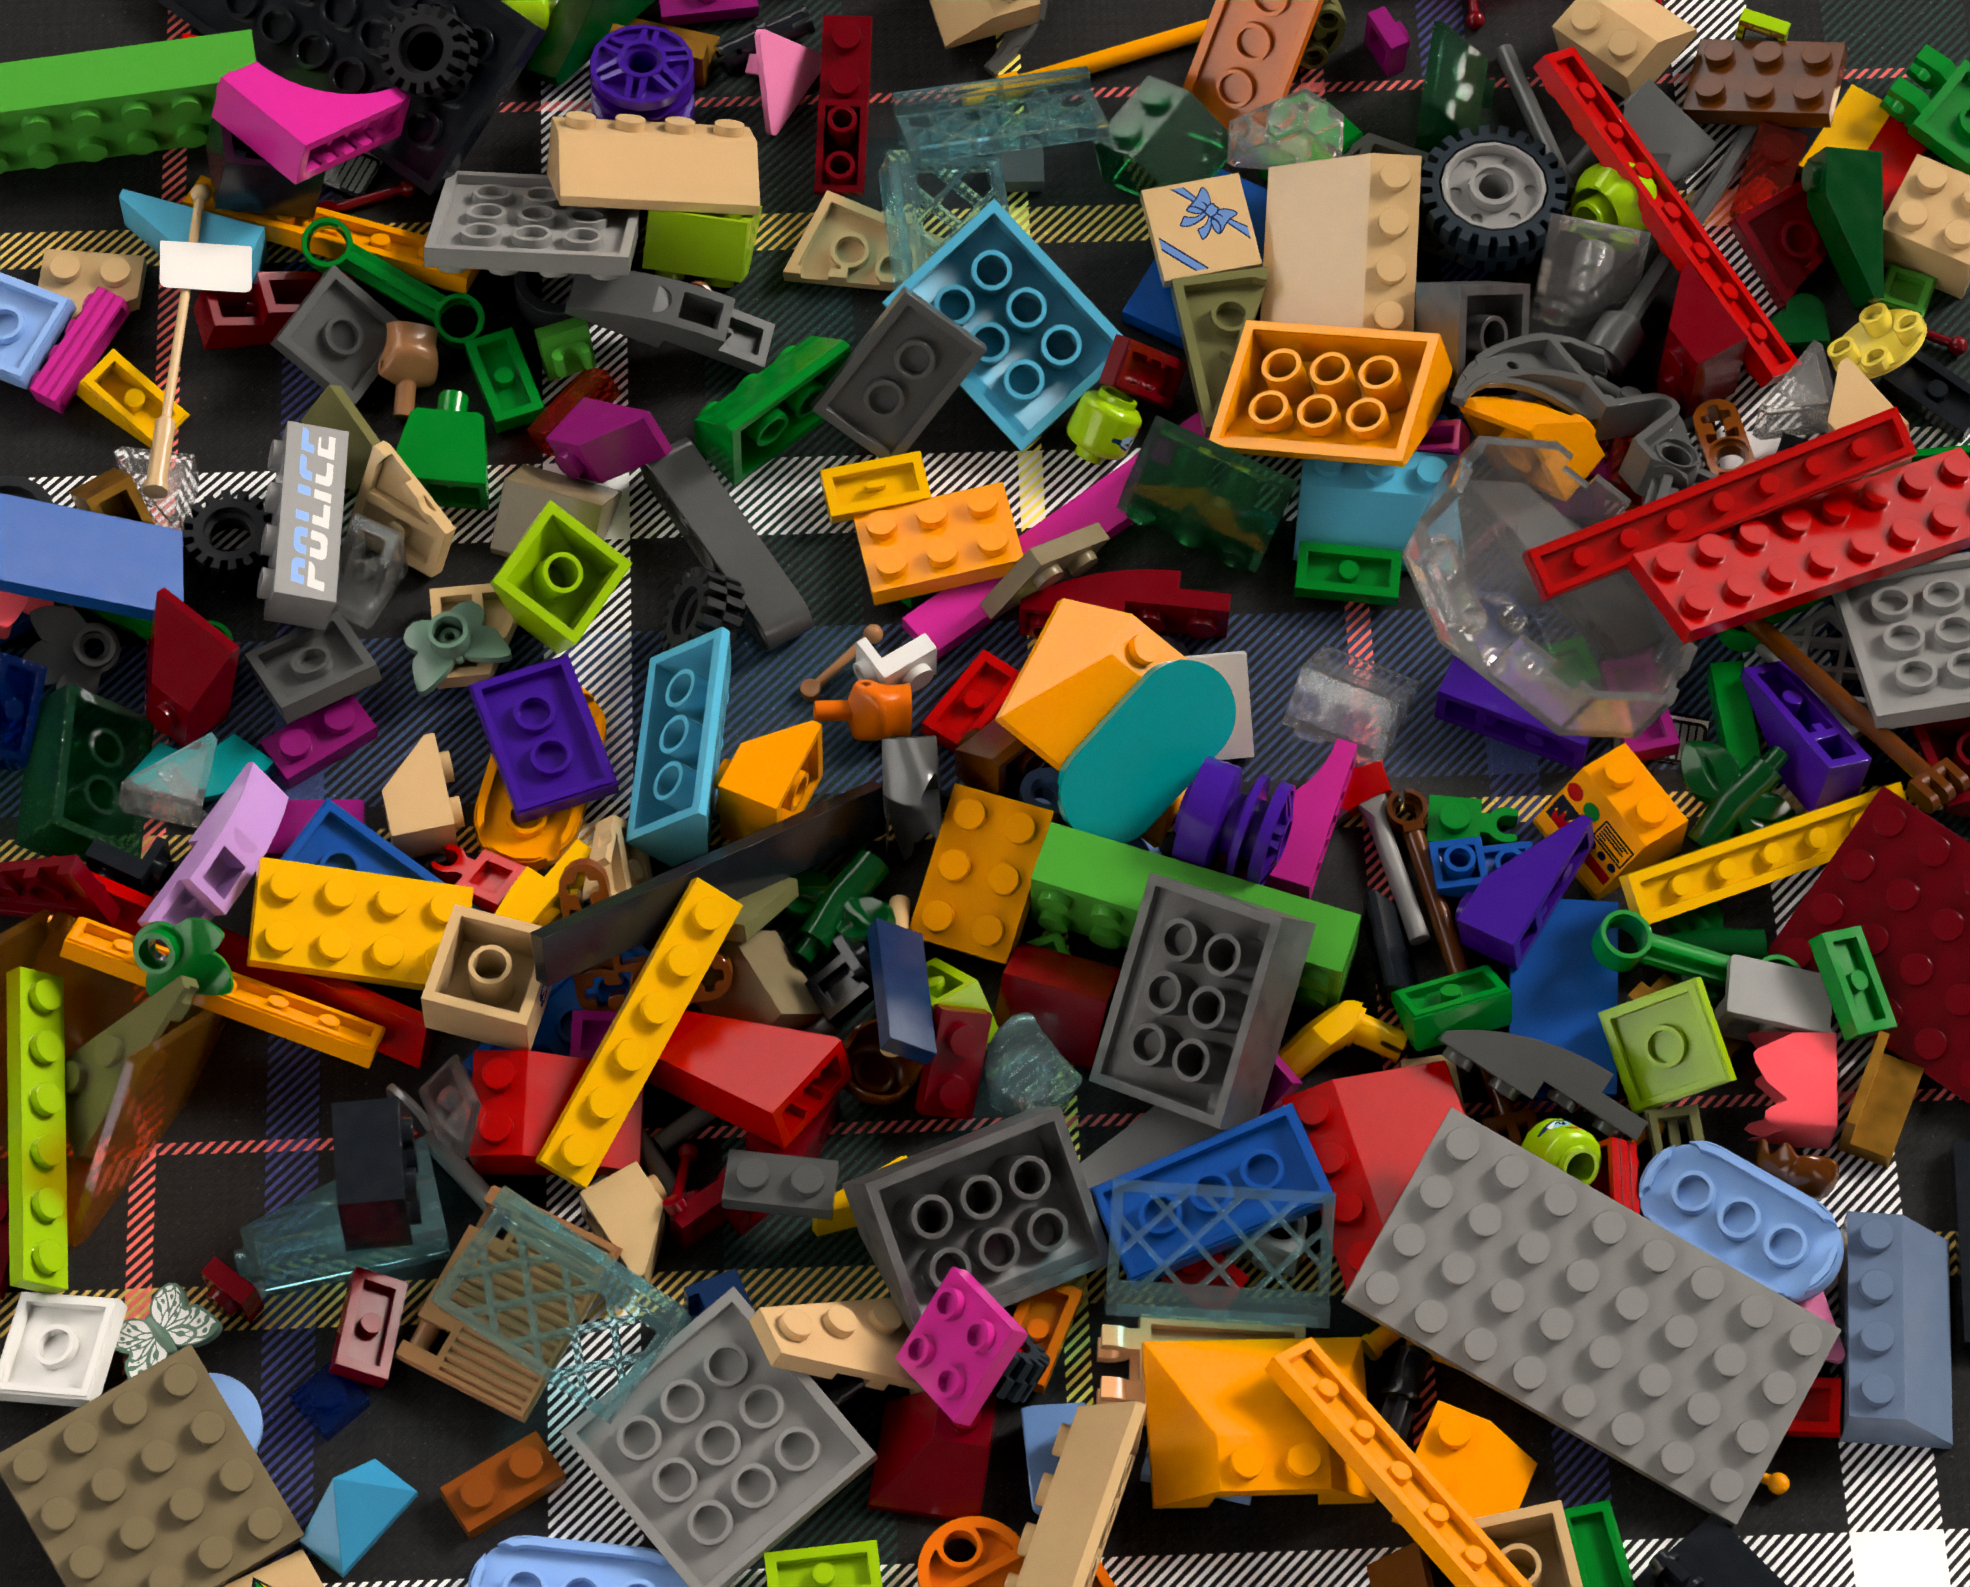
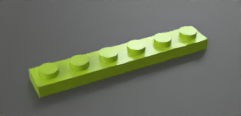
[6,966,68,1294]

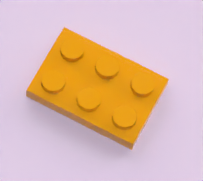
[853,482,1023,606]
[909,783,1059,966]

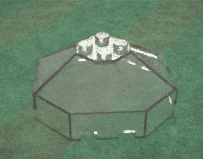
[1401,435,1698,738]

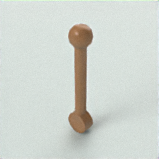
[800,624,883,702]

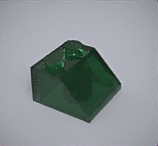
[1415,21,1495,153]
[1093,75,1239,197]

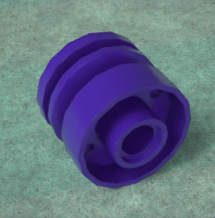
[590,24,695,122]
[1172,756,1296,886]

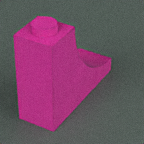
[212,61,411,185]
[1210,738,1357,899]

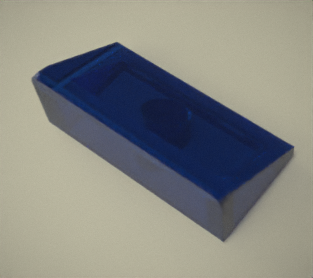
[0,652,48,772]

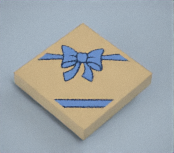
[1140,173,1262,288]

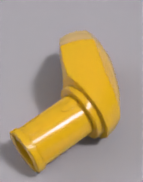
[1278,1000,1408,1079]

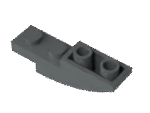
[564,270,775,374]
[1437,1030,1648,1141]

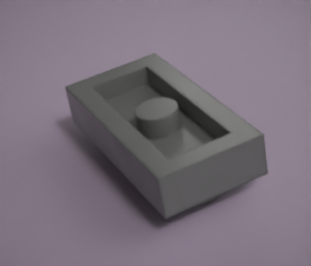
[722,1149,839,1220]

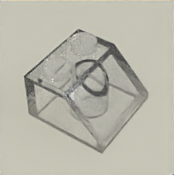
[1282,645,1422,763]

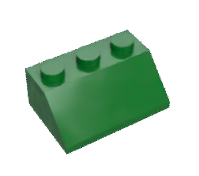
[694,335,851,486]

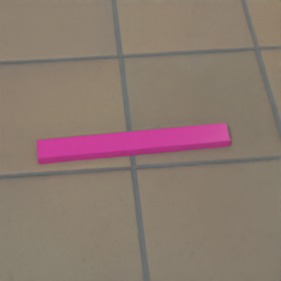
[902,412,1232,660]

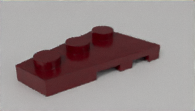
[1727,181,1828,309]
[0,854,121,928]

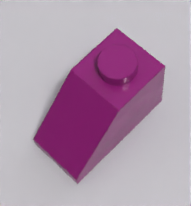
[545,397,673,483]

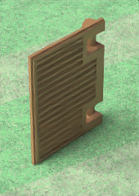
[394,1185,623,1424]

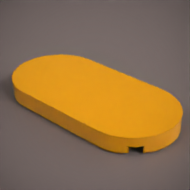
[474,687,607,871]

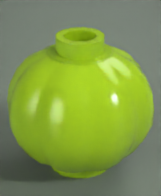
[1570,162,1657,253]

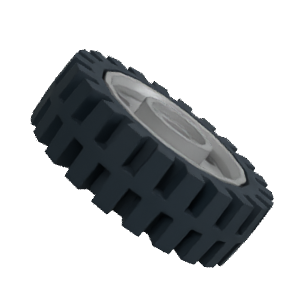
[1419,125,1567,272]

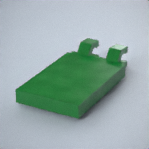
[1879,44,1970,175]

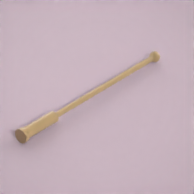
[142,184,211,499]

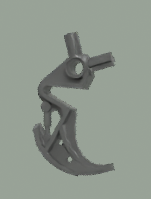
[1450,332,1719,505]

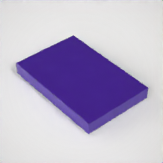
[468,654,619,824]

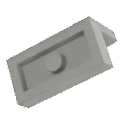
[1713,954,1832,1042]

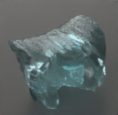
[985,1012,1083,1115]

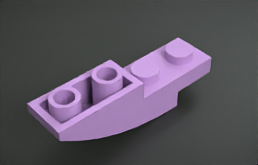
[137,762,289,948]

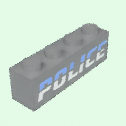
[257,421,349,630]

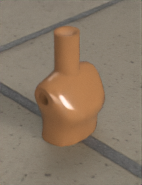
[378,321,439,420]

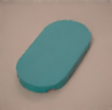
[1057,659,1236,844]

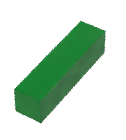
[1706,661,1762,769]

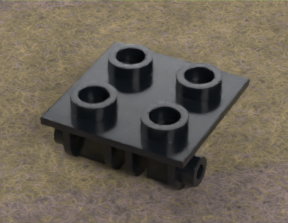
[1634,1513,1788,1587]

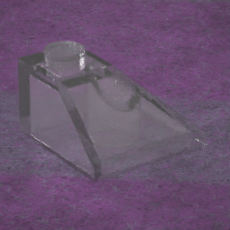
[1531,213,1651,328]

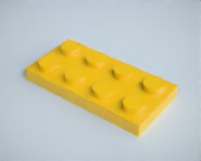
[247,857,473,991]

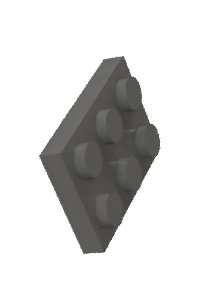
[811,286,987,458]

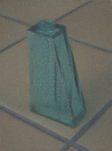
[234,1137,451,1299]

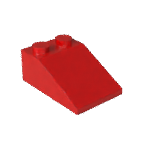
[468,1050,645,1175]

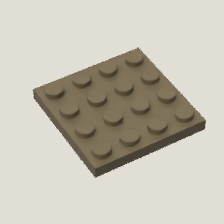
[0,1344,304,1587]

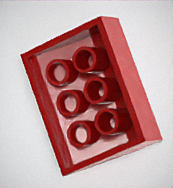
[1282,1060,1465,1314]

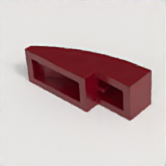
[193,271,355,350]

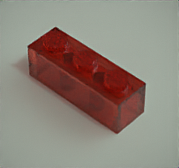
[526,367,621,457]

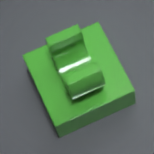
[534,317,597,381]

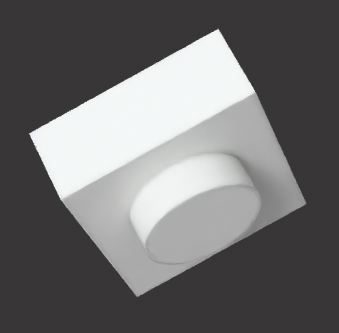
[853,633,937,692]

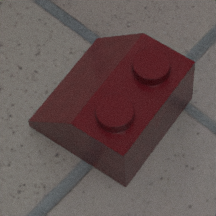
[1656,264,1748,419]

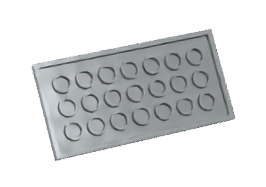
[1341,1107,1841,1527]

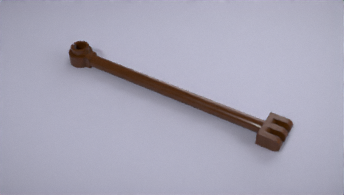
[1742,618,1970,814]
[1386,788,1539,1147]

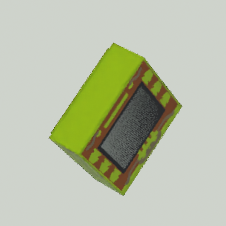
[1734,8,1791,41]

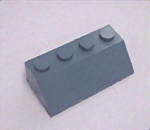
[1838,1211,1953,1449]

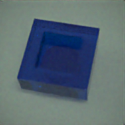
[289,1361,370,1442]

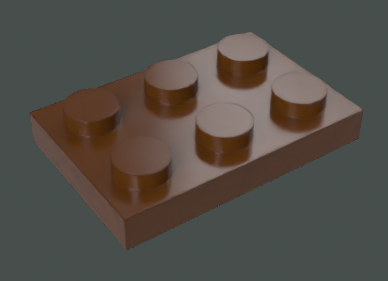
[1682,39,1848,128]

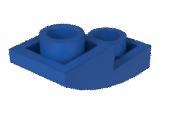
[1428,836,1533,898]

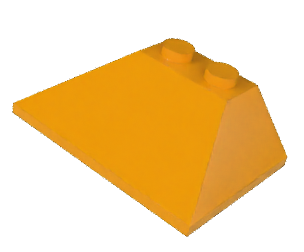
[995,598,1193,848]
[1141,1337,1376,1509]

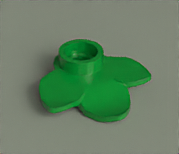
[133,917,234,1020]

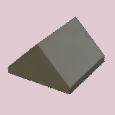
[490,464,622,558]
[695,930,825,1031]

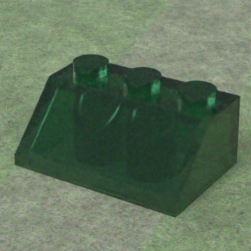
[1116,415,1298,573]
[16,683,154,863]

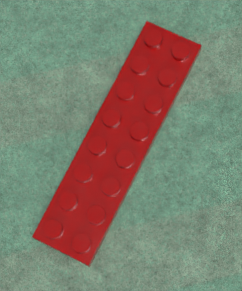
[1627,447,1970,644]

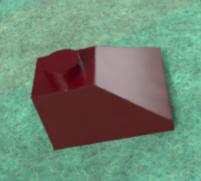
[145,587,240,748]
[868,1391,997,1521]

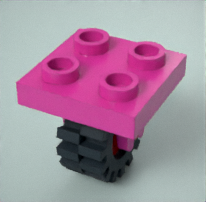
[895,1267,1050,1426]

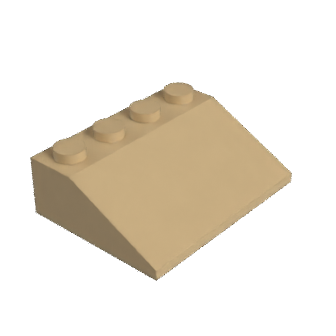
[1260,153,1422,332]

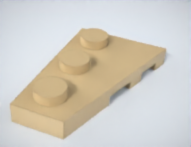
[783,190,949,291]
[749,1297,925,1395]

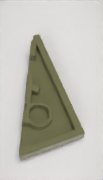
[1170,266,1268,438]
[65,975,199,1163]

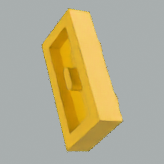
[820,451,932,524]

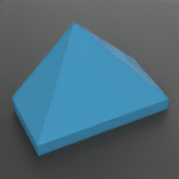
[300,1459,418,1578]

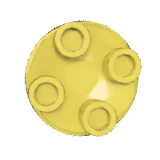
[1827,303,1927,379]

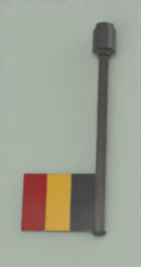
[1584,79,1928,382]

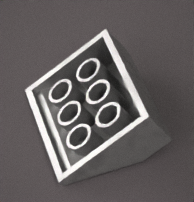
[1089,873,1316,1130]
[842,1106,1114,1332]

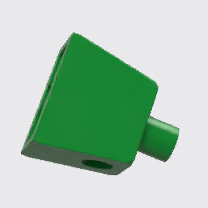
[396,390,490,511]

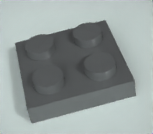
[270,265,399,405]
[244,611,382,724]

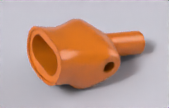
[813,680,912,741]

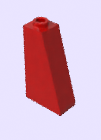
[646,1010,853,1149]

